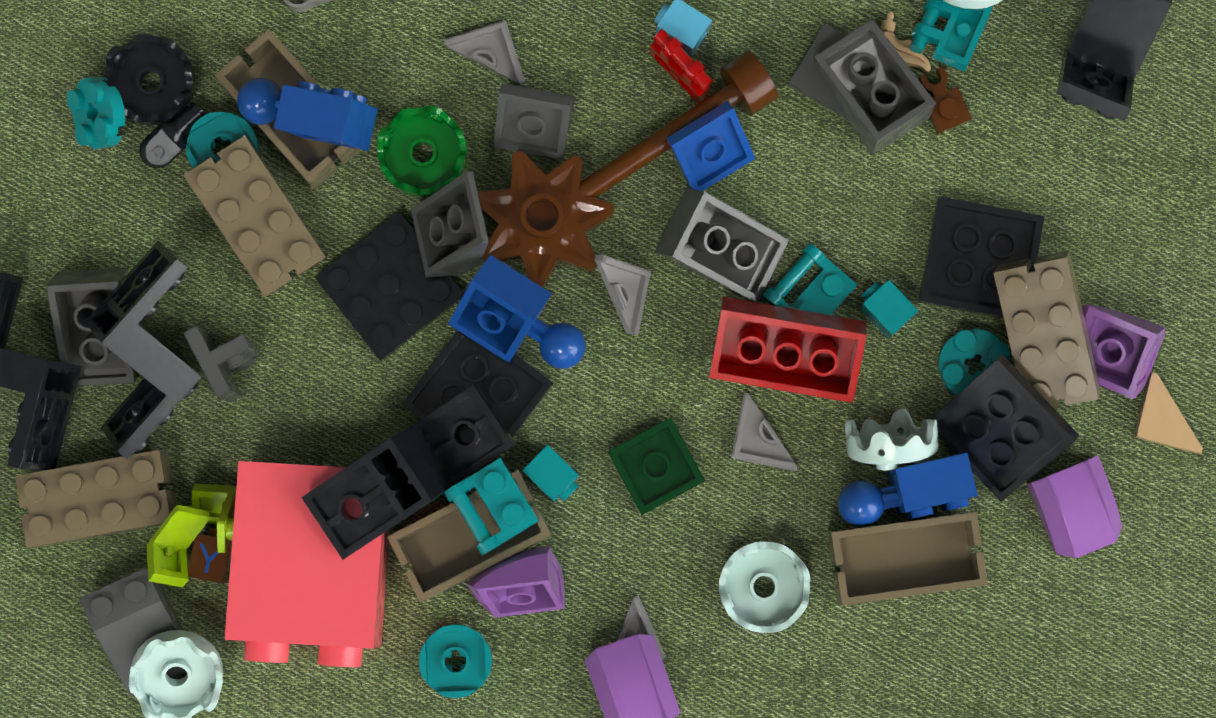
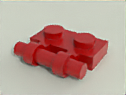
[650,29,713,104]

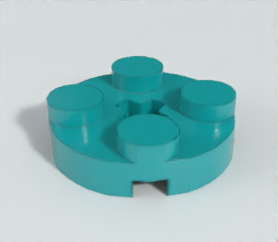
[66,76,125,149]
[186,112,259,168]
[937,329,1011,396]
[419,624,493,698]

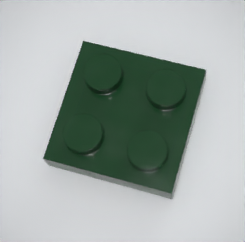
[607,418,705,516]

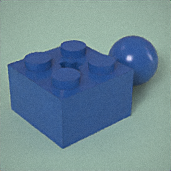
[237,78,378,151]
[448,254,586,369]
[838,453,978,527]

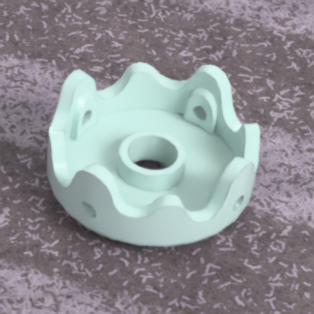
[845,408,939,471]
[719,541,810,633]
[129,630,223,718]

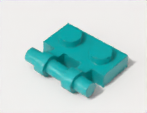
[909,0,993,72]

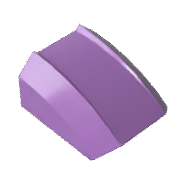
[1083,304,1165,399]
[1026,455,1123,558]
[466,546,565,618]
[585,634,681,718]

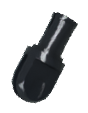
[139,102,206,168]

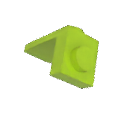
[192,483,236,553]
[147,505,210,588]

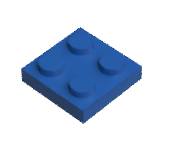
[666,101,755,191]

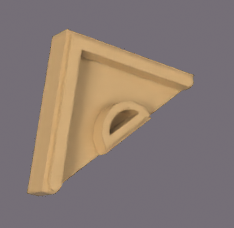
[1134,372,1203,454]

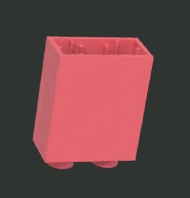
[225,461,390,667]

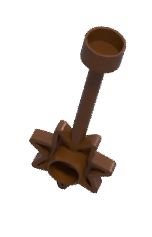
[477,50,778,288]

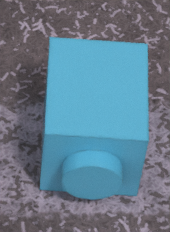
[654,0,712,58]

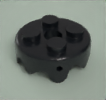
[104,34,196,126]

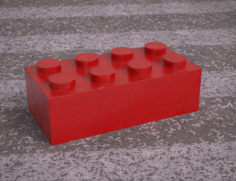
[709,297,867,403]

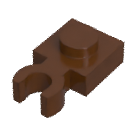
[919,67,972,135]

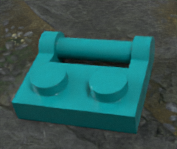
[762,243,857,315]
[444,458,539,556]

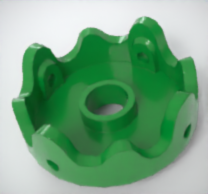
[377,105,467,198]

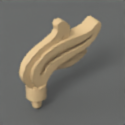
[881,12,931,74]

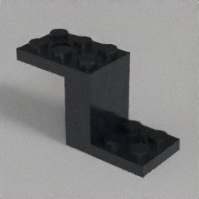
[1056,0,1172,121]
[85,241,202,459]
[0,272,82,470]
[301,383,517,560]

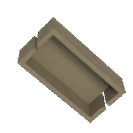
[214,29,360,189]
[183,135,327,297]
[993,250,1101,408]
[15,450,177,548]
[387,470,553,603]
[827,512,988,606]

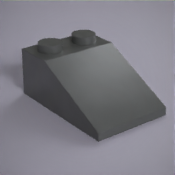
[814,19,936,155]
[411,171,489,277]
[655,188,789,303]
[46,267,136,386]
[79,567,186,697]

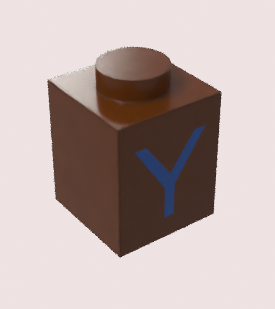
[188,528,232,584]

